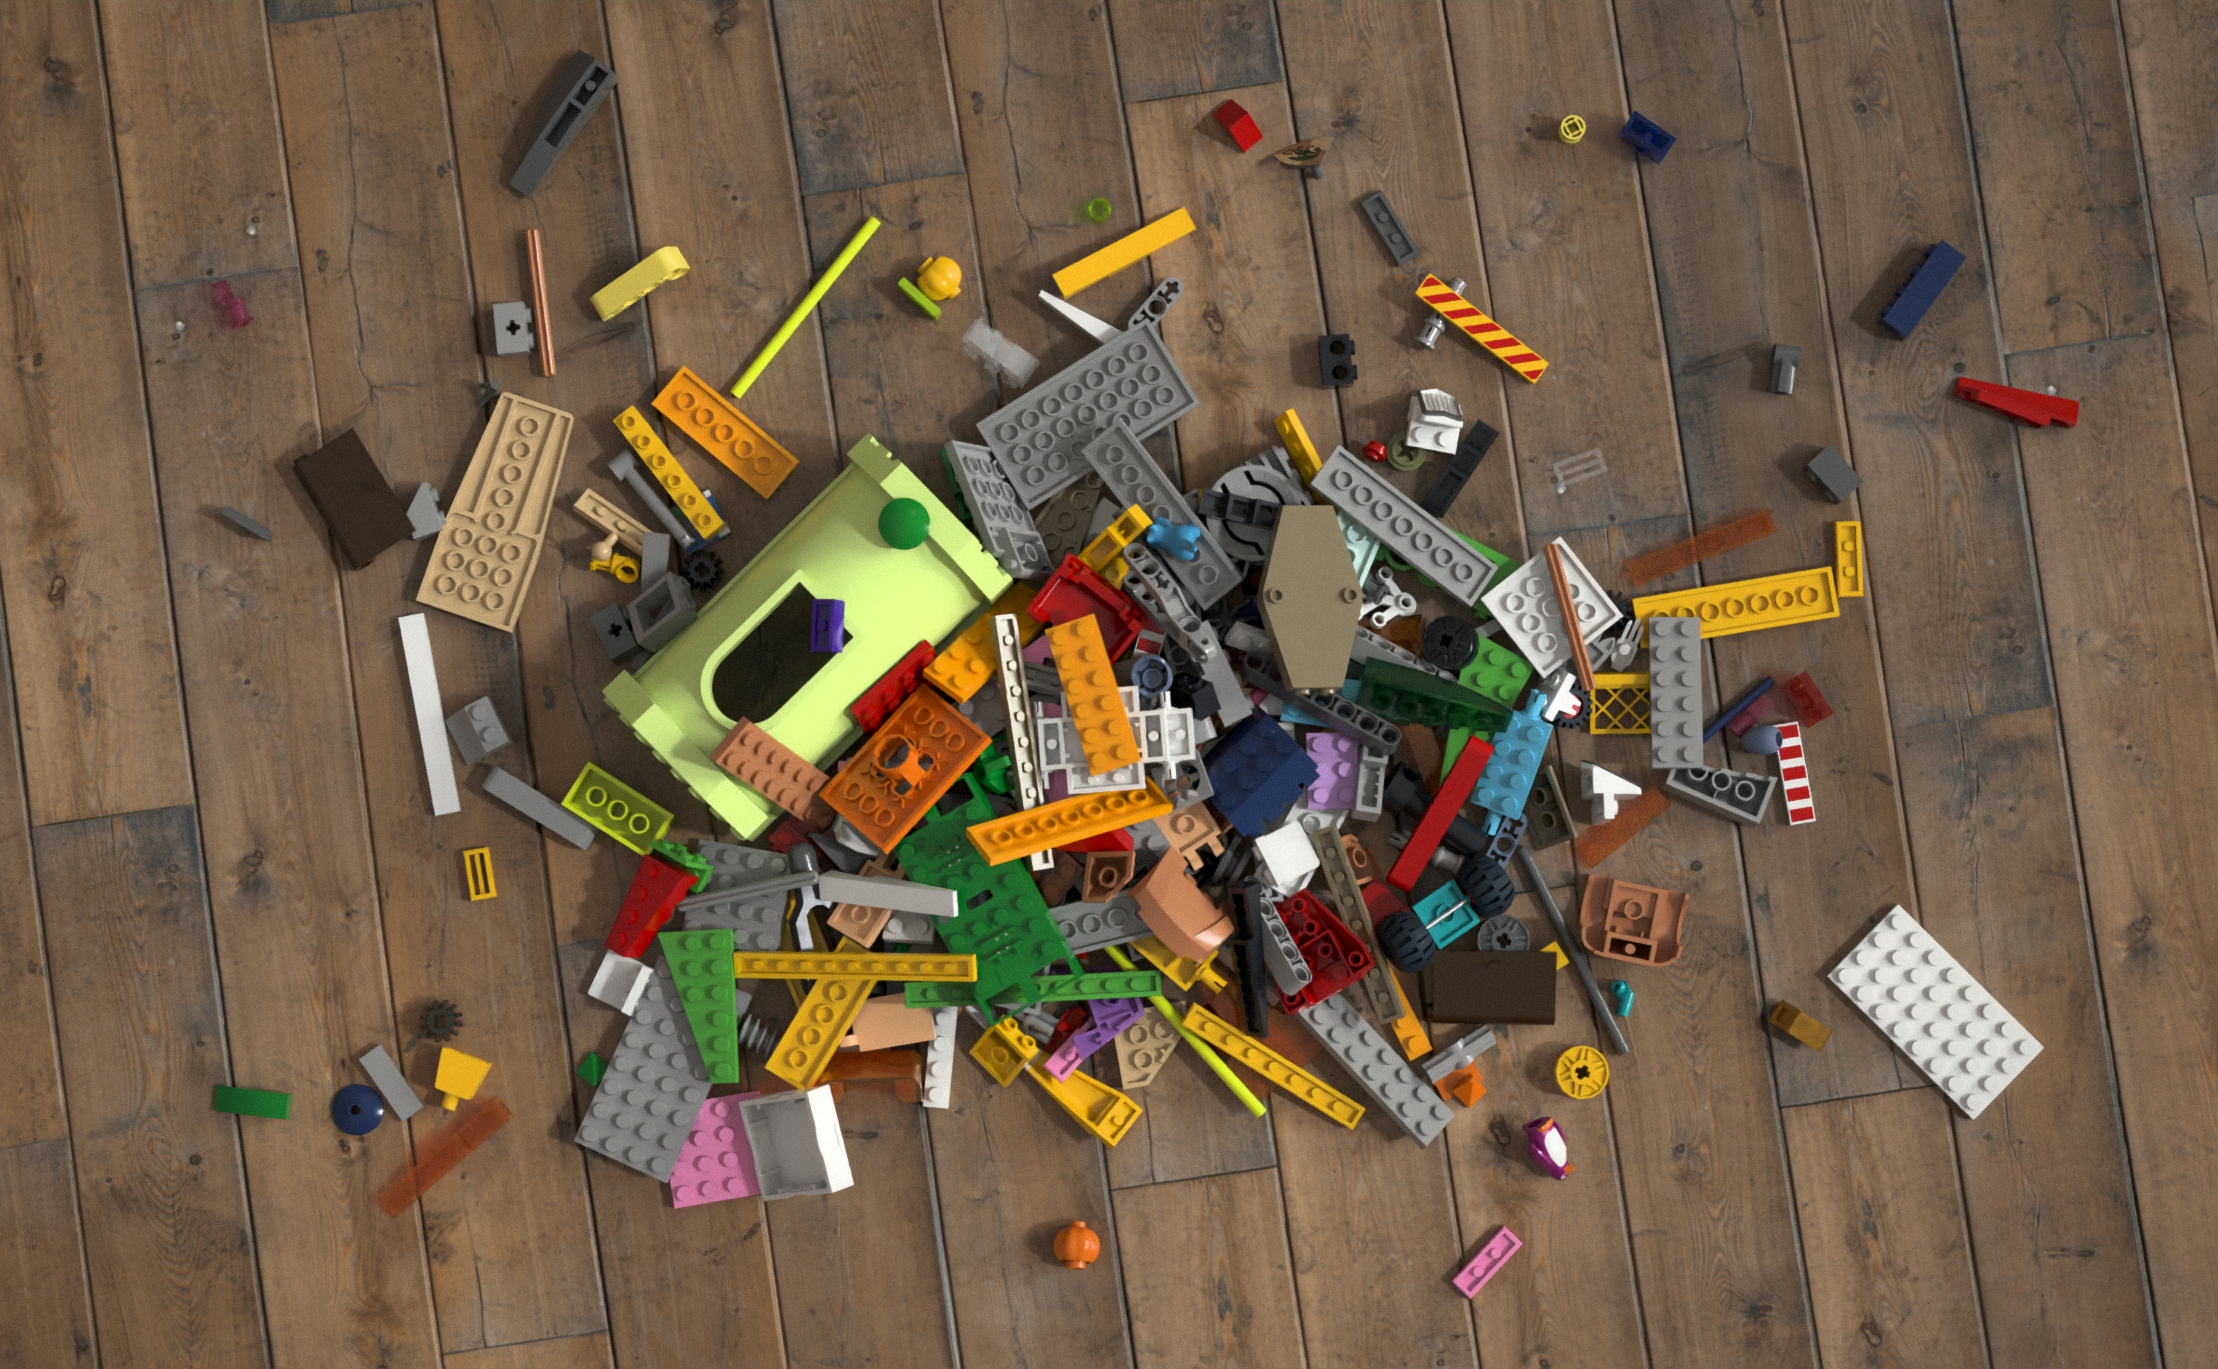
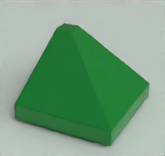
[576,1052,609,1087]

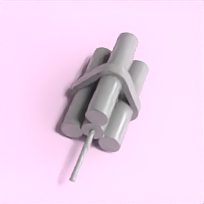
[1007,1007,1060,1045]

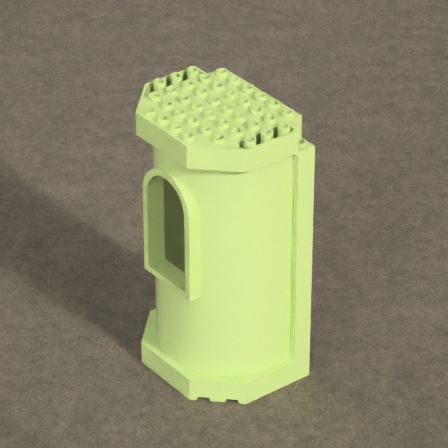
[602,433,1014,841]

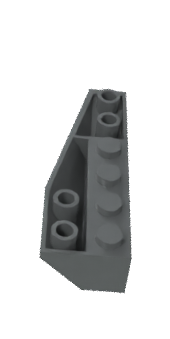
[509,49,619,199]

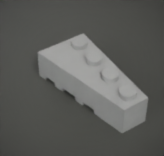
[1185,620,1254,729]

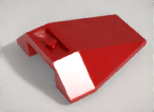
[1273,888,1375,1016]

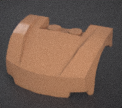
[1127,845,1235,967]

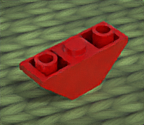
[1056,827,1134,853]

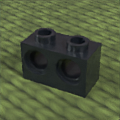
[1318,334,1358,390]
[1164,672,1221,721]

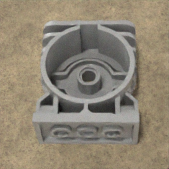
[1182,445,1314,577]

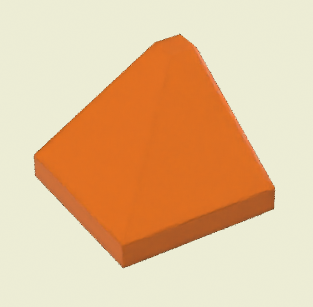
[1451,1073,1487,1108]

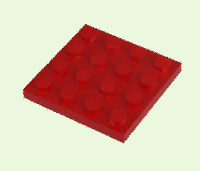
[850,639,940,740]

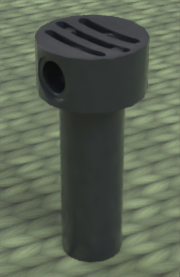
[1381,761,1488,859]

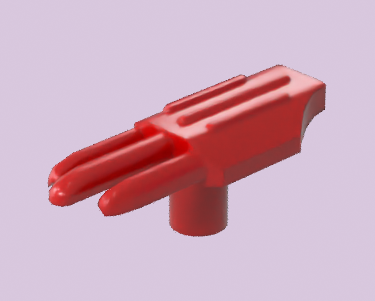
[1043,1005,1089,1053]

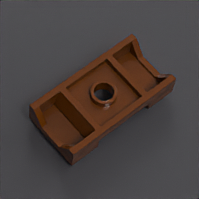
[997,803,1086,907]

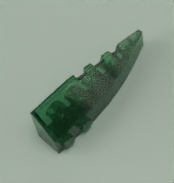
[1354,656,1513,733]

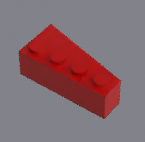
[604,854,699,958]

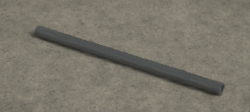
[1516,846,1631,1056]

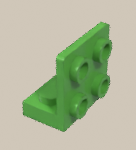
[648,839,714,894]

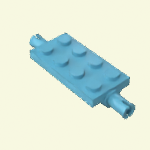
[1471,689,1554,835]

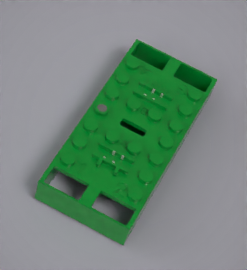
[893,772,1086,1027]

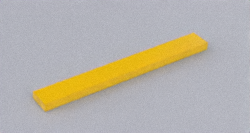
[1180,1002,1366,1130]

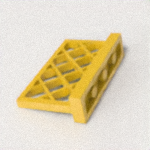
[1589,672,1650,734]

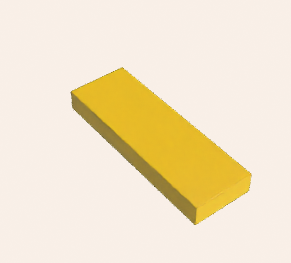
[1834,521,1863,598]

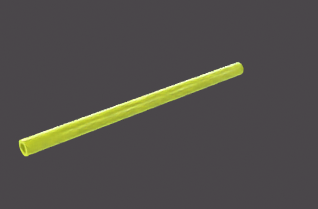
[730,216,881,399]
[1103,945,1266,1118]

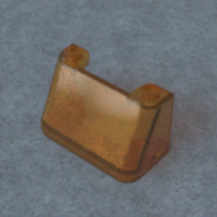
[818,1050,924,1105]

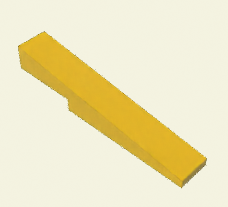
[1052,207,1196,300]

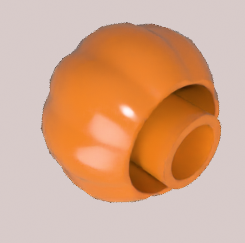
[1053,1221,1100,1270]

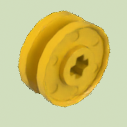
[1553,1046,1609,1099]

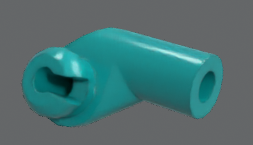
[1611,980,1634,1017]

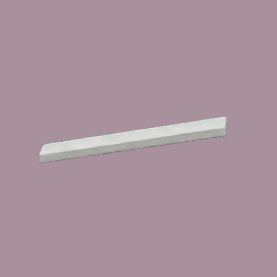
[398,613,461,816]

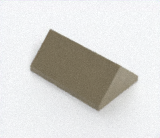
[1523,765,1578,851]

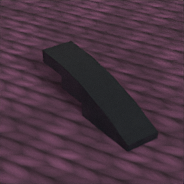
[1421,419,1500,519]
[1195,488,1283,531]

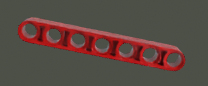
[1385,735,1494,893]

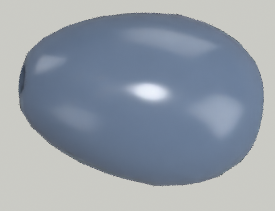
[1740,725,1783,755]

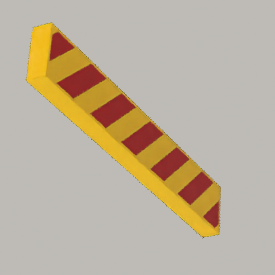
[1414,273,1549,384]

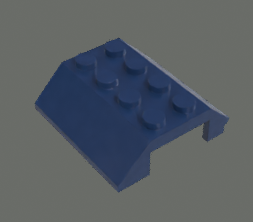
[1187,705,1320,839]

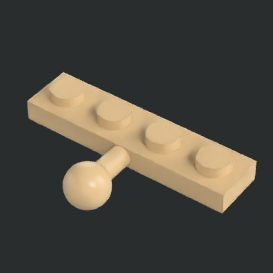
[573,488,671,561]

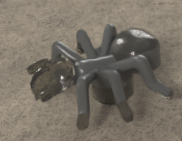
[1201,588,1259,651]

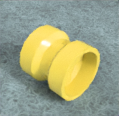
[1558,115,1586,145]

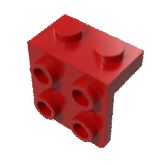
[1361,879,1414,932]

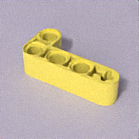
[590,246,690,321]

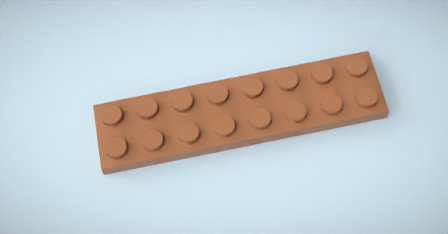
[710,716,838,833]

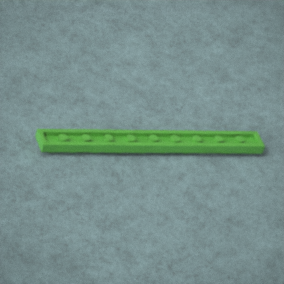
[904,970,1162,1009]

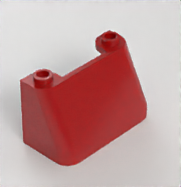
[1025,553,1148,666]

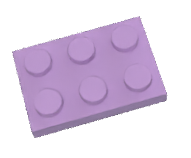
[1305,733,1358,810]

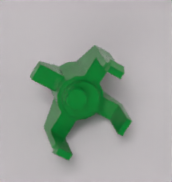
[973,734,1015,795]

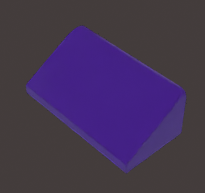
[810,599,845,653]

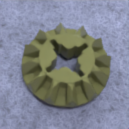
[1386,431,1427,472]

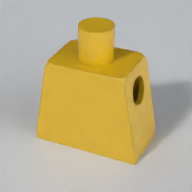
[435,1047,492,1111]

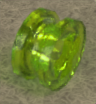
[1089,198,1111,222]

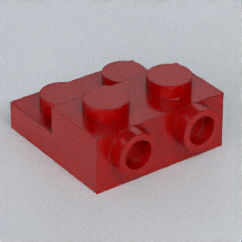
[768,814,836,862]

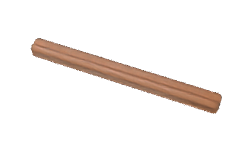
[525,229,556,377]
[1543,543,1596,691]

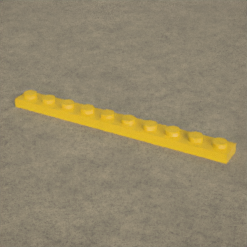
[733,951,977,982]

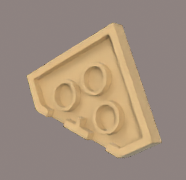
[1114,1001,1187,1089]

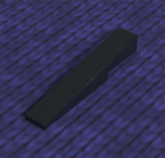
[1227,881,1269,1038]

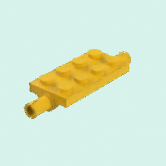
[1128,935,1228,994]

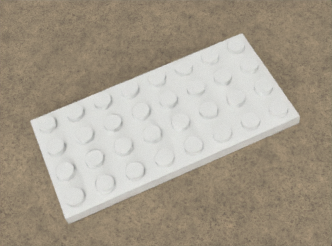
[1826,904,2044,1120]

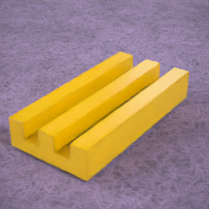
[463,847,497,901]

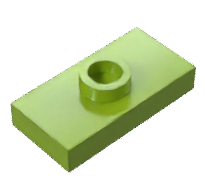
[898,277,942,320]

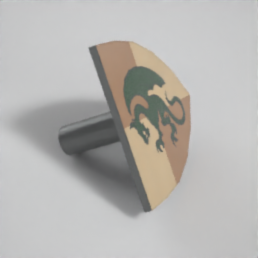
[1274,136,1334,180]

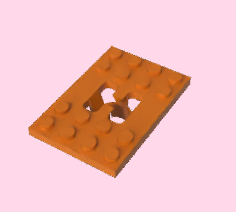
[818,682,992,854]

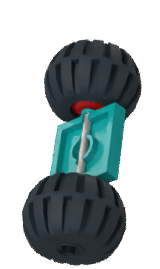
[1376,856,1515,973]

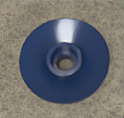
[332,1084,383,1135]

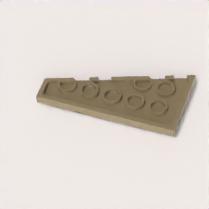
[1016,470,1104,593]

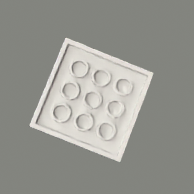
[1480,537,1623,679]

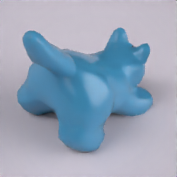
[1146,516,1200,561]

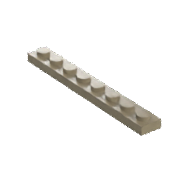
[1310,824,1406,1025]

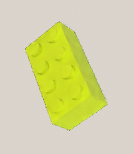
[561,761,677,857]

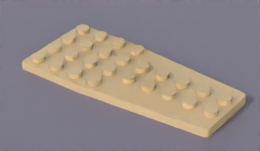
[416,392,574,633]

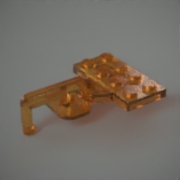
[1210,958,1325,1102]

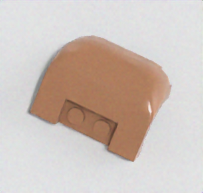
[1578,874,1689,967]

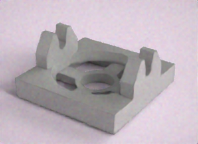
[1150,748,1215,816]

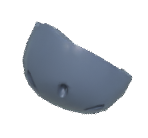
[1131,655,1173,697]

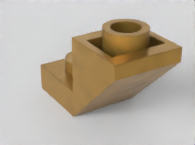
[1769,1000,1833,1053]

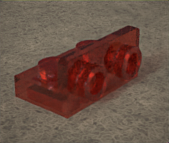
[1781,671,1834,728]

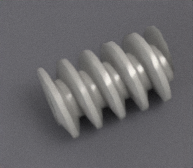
[738,1014,784,1060]

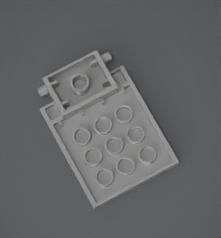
[944,440,1055,582]

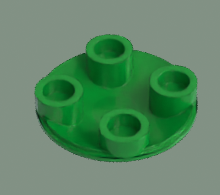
[878,498,930,550]

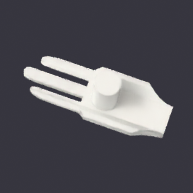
[1611,618,1644,672]

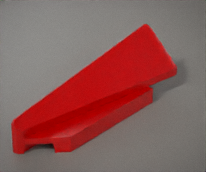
[1952,377,2079,429]

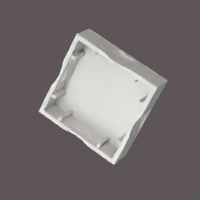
[738,1085,854,1201]

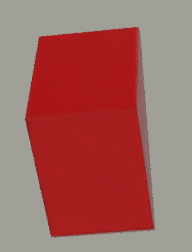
[1212,99,1263,153]

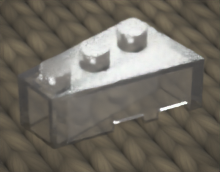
[960,315,1040,390]

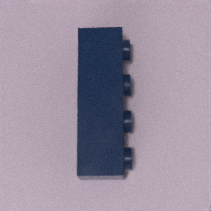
[1878,240,1967,341]

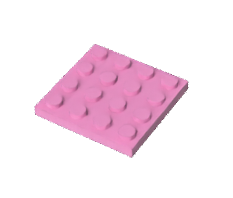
[670,1090,761,1209]

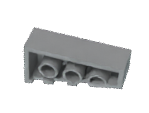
[1660,765,1777,828]

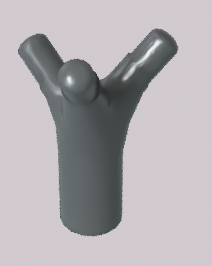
[478,380,501,407]

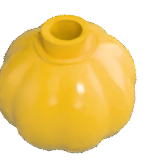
[917,256,961,301]

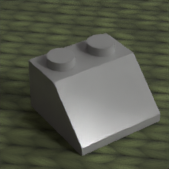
[445,696,513,766]

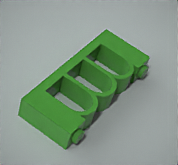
[1372,525,1522,622]

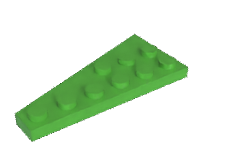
[1439,634,1534,787]
[657,929,739,1084]

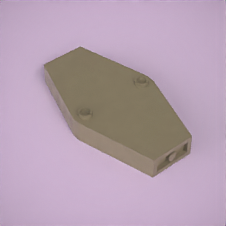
[1257,505,1363,696]

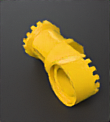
[590,553,641,583]

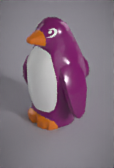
[1522,1117,1575,1180]

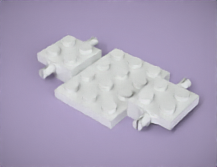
[1032,686,1196,795]

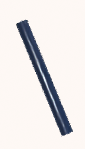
[1703,676,1775,744]

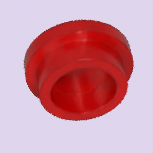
[1362,441,1387,463]

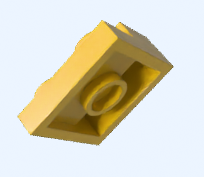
[969,1014,1039,1088]

